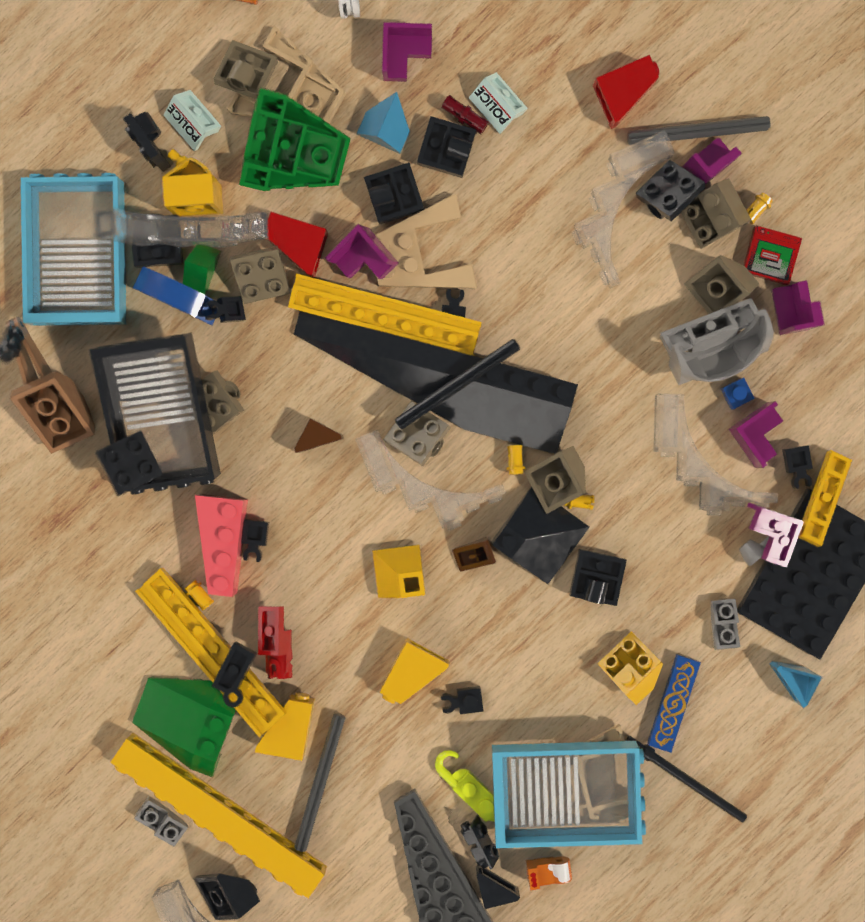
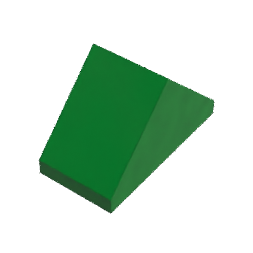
[183,243,222,295]

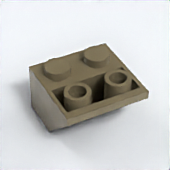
[681,178,752,249]

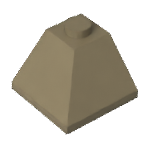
[684,255,759,314]
[524,446,586,514]

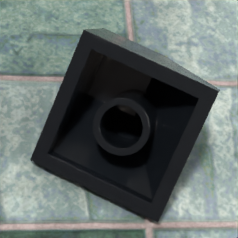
[193,873,260,920]

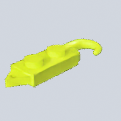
[435,750,495,822]

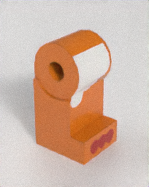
[526,856,572,891]

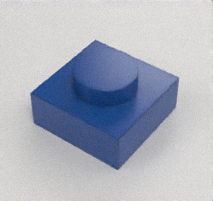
[721,378,755,410]

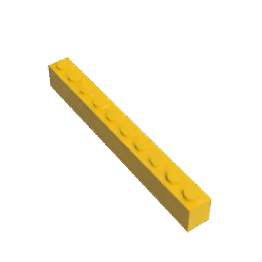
[110,733,327,898]

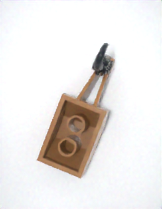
[0,316,95,454]

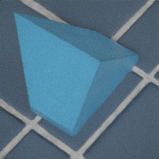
[357,92,410,154]
[769,661,822,708]

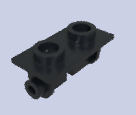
[461,815,500,870]

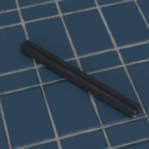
[395,339,520,429]

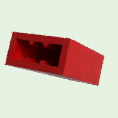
[593,55,660,129]
[262,212,329,278]

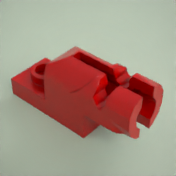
[258,606,293,679]

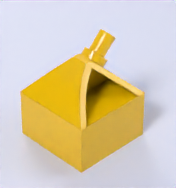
[162,149,223,217]

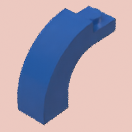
[133,266,217,325]

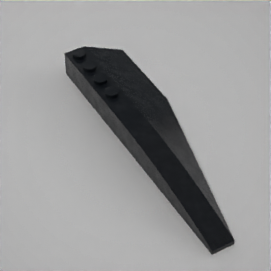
[294,312,578,454]

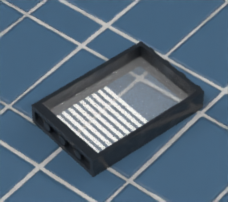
[89,332,221,495]

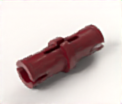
[441,95,489,135]

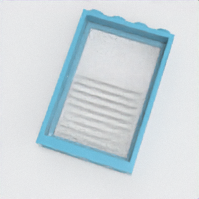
[21,173,126,326]
[492,741,646,848]

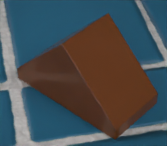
[294,418,344,453]
[452,537,496,572]

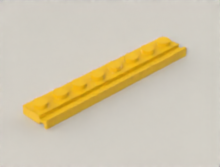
[288,273,482,356]
[135,568,287,737]

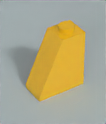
[380,638,449,704]
[255,693,315,761]

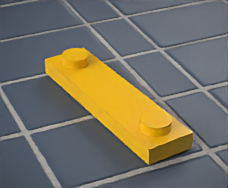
[798,450,852,547]

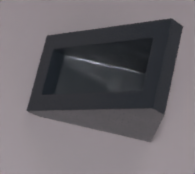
[476,865,520,909]

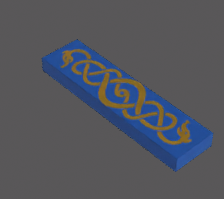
[647,654,701,753]

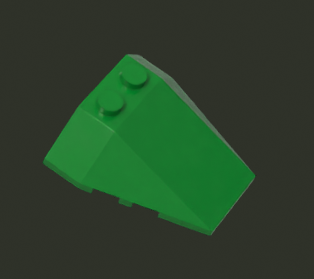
[239,87,351,191]
[132,677,237,778]

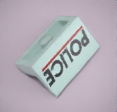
[469,72,528,134]
[163,90,221,151]

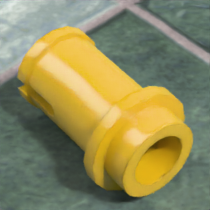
[747,192,773,225]
[506,445,525,475]
[563,494,595,510]
[185,580,214,611]

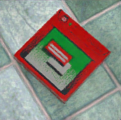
[743,225,802,285]

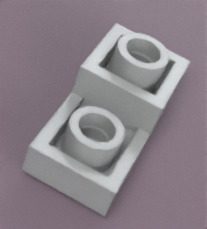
[711,599,740,650]
[134,796,188,846]

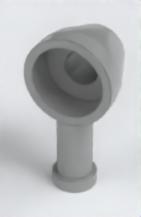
[739,536,769,567]

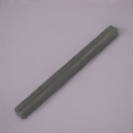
[628,116,771,145]
[294,713,345,852]

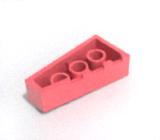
[195,494,248,597]

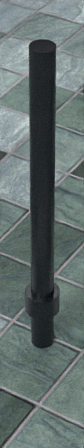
[625,735,747,823]

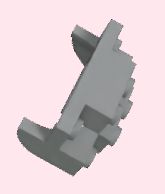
[660,298,773,385]

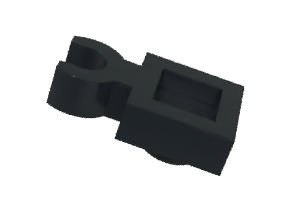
[442,288,466,318]
[203,296,246,323]
[782,445,813,489]
[242,519,269,562]
[441,686,484,715]

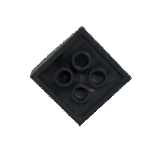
[490,486,590,584]

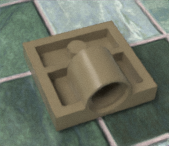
[214,40,278,99]
[230,246,290,304]
[182,370,244,434]
[383,401,451,466]

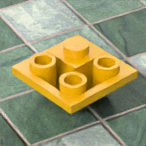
[372,544,426,598]
[597,631,663,705]

